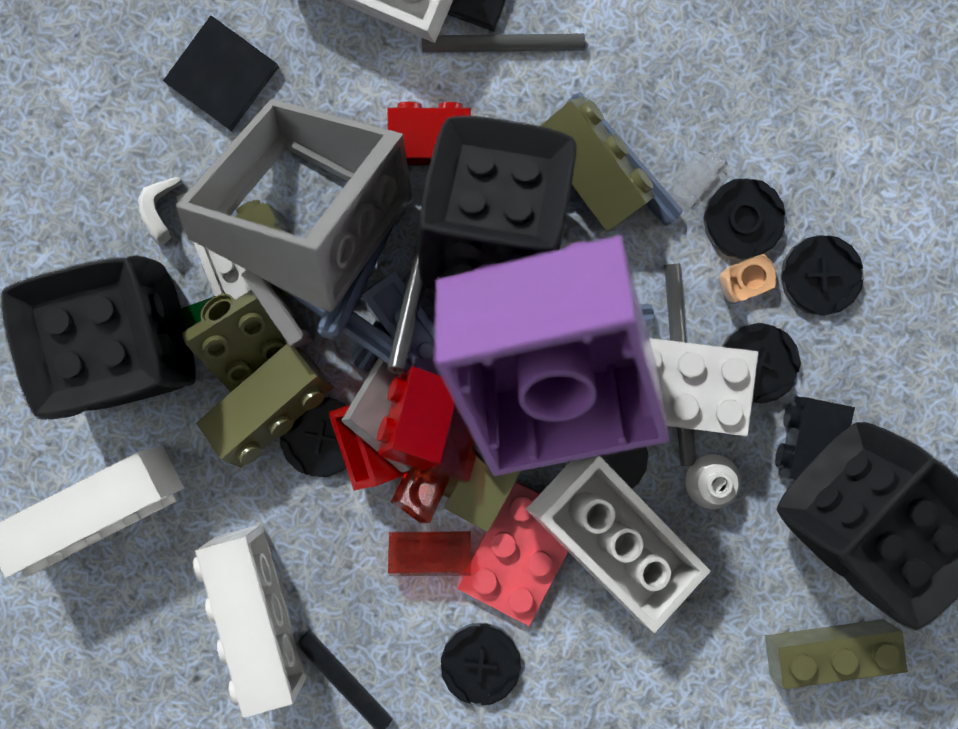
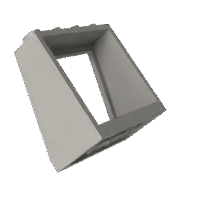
[175,99,412,312]

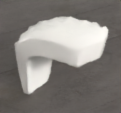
[138,177,183,246]

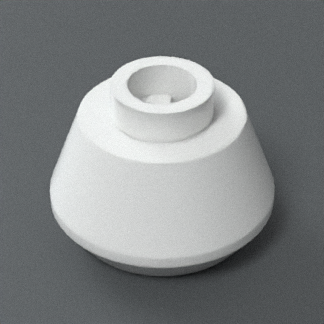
[685,454,741,509]

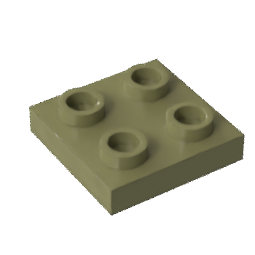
[182,290,287,392]

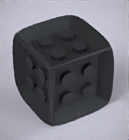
[417,116,576,292]
[1,255,196,420]
[776,422,958,630]

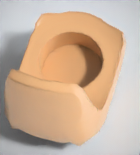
[718,254,777,304]

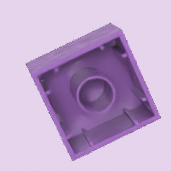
[435,235,670,476]

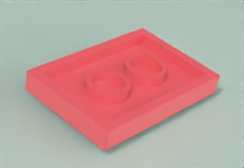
[457,481,568,626]

